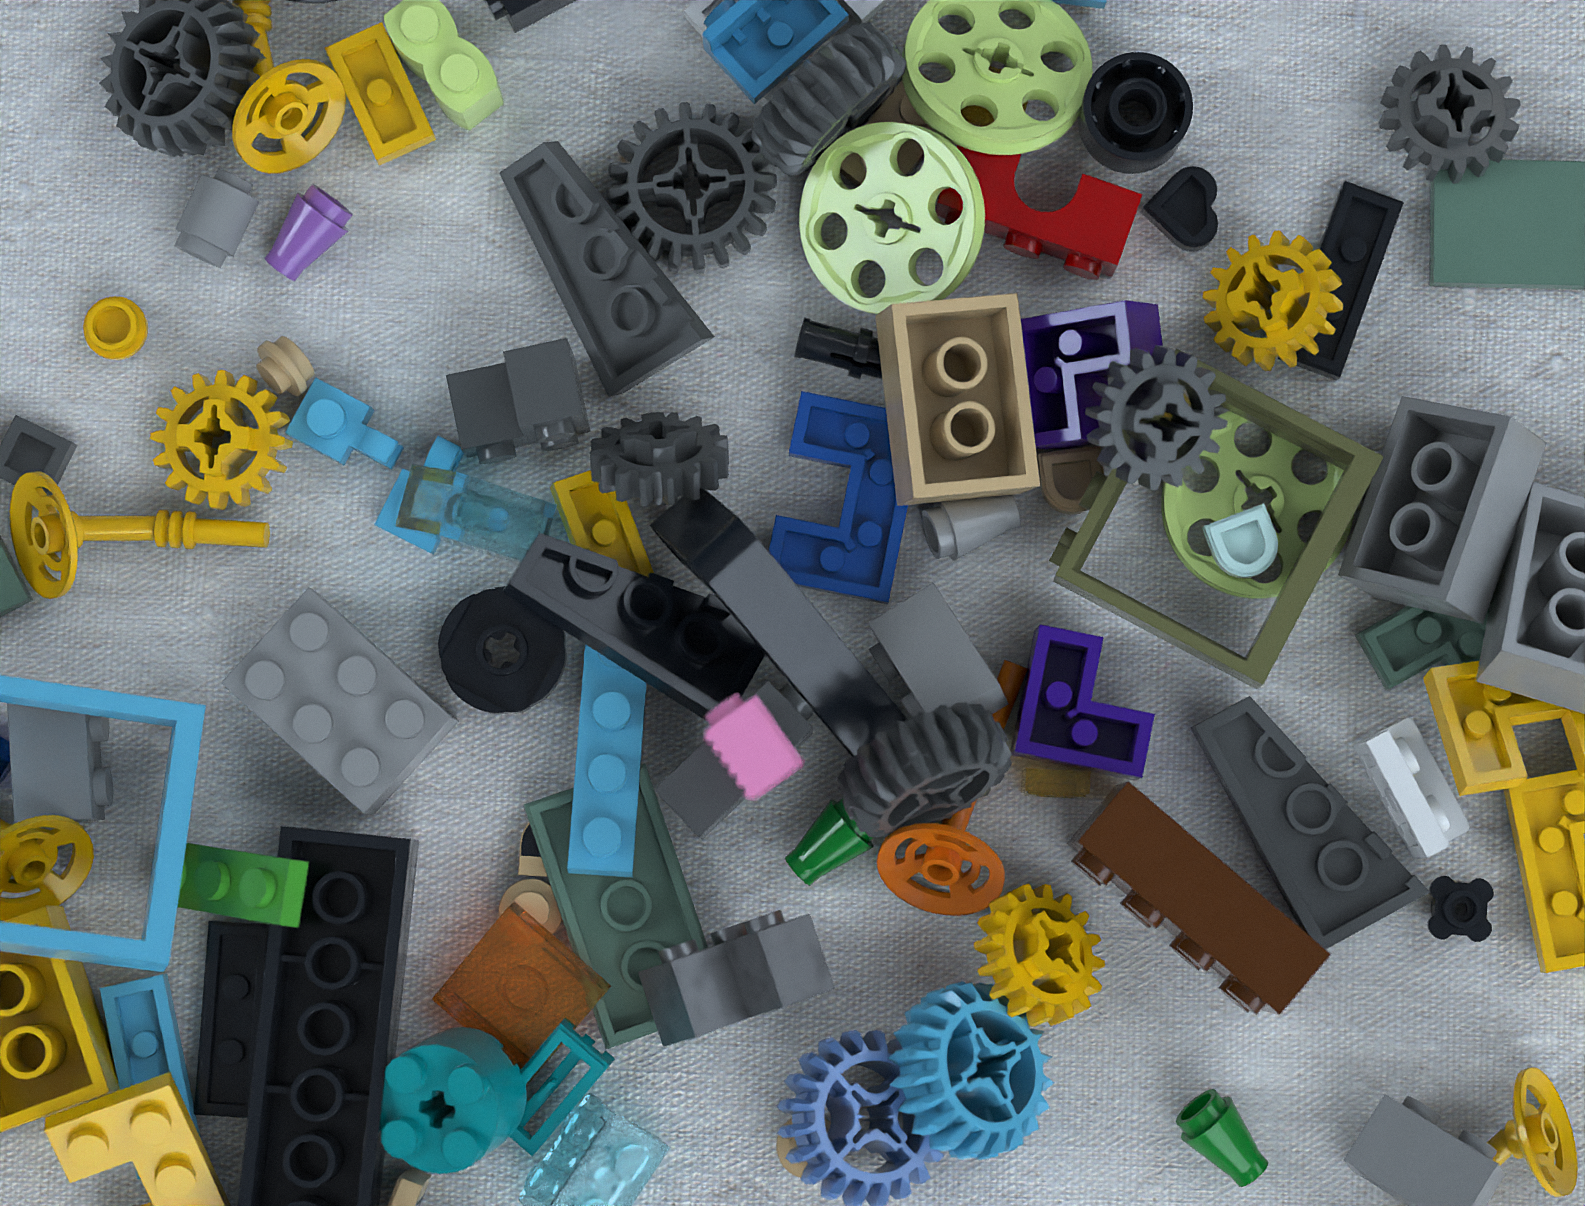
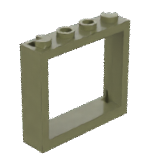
[1049,348,1384,689]

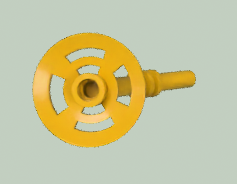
[232,0,346,173]
[10,471,270,599]
[0,815,94,921]
[1487,1067,1578,1197]

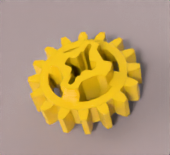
[1202,230,1343,371]
[150,370,293,510]
[974,884,1105,1027]

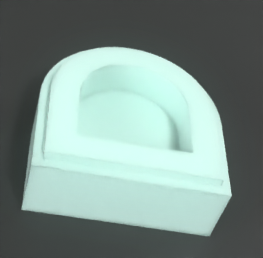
[1202,503,1278,578]

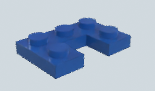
[769,391,908,605]

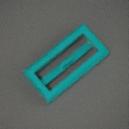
[509,1017,615,1157]

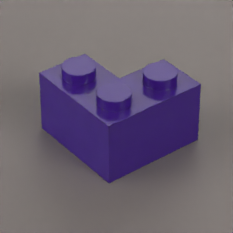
[1021,300,1163,450]
[1010,624,1155,781]

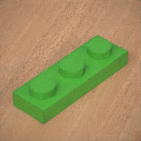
[177,842,309,927]

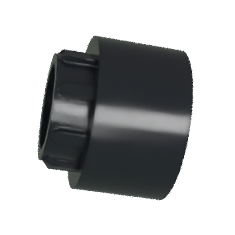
[1078,52,1193,174]

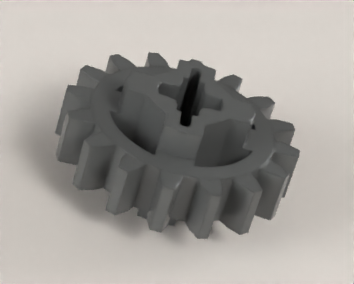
[1379,44,1521,184]
[1085,345,1228,490]
[589,412,729,506]

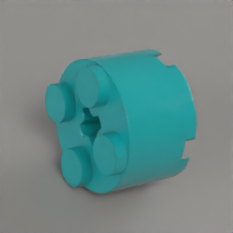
[381,1027,527,1174]

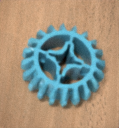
[888,982,1054,1160]

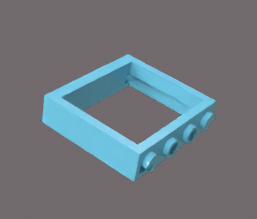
[0,675,206,972]

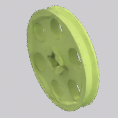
[902,0,1093,155]
[799,122,985,314]
[1161,411,1354,599]

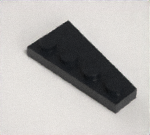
[502,533,765,720]

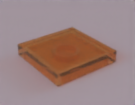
[432,901,612,1084]

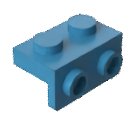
[702,0,849,105]

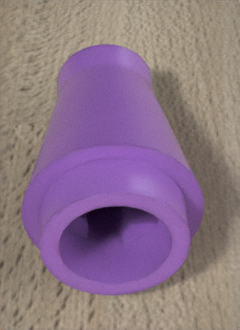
[264,184,353,281]

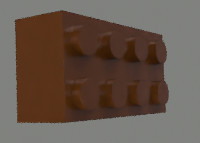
[1067,781,1331,1015]

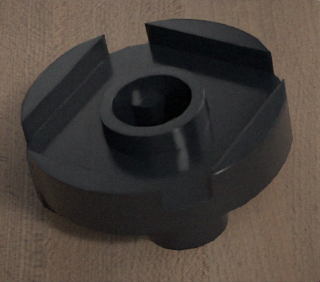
[438,586,567,715]

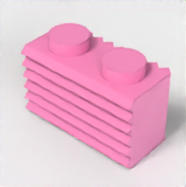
[704,693,804,801]

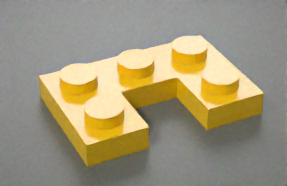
[1423,661,1585,796]
[1503,769,1585,973]
[44,1072,231,1206]

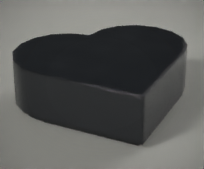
[1140,166,1218,252]

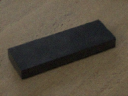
[1278,181,1404,381]
[194,921,270,1118]

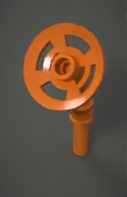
[877,659,1028,916]

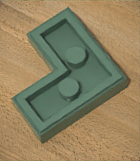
[1355,606,1489,690]

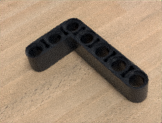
[650,488,908,757]

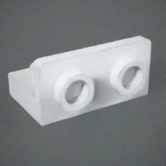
[1353,718,1470,859]

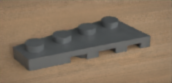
[499,141,715,397]
[1191,696,1430,949]

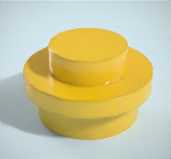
[83,296,148,360]

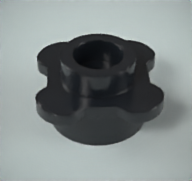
[1427,876,1494,942]

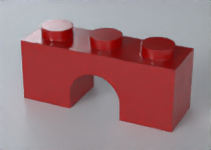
[935,145,1143,280]

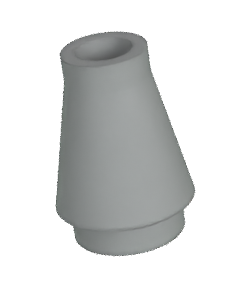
[921,495,1021,561]

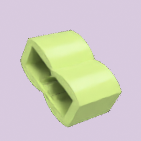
[384,0,504,131]

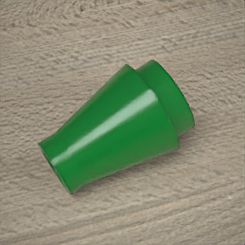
[785,798,875,886]
[1176,1089,1268,1187]

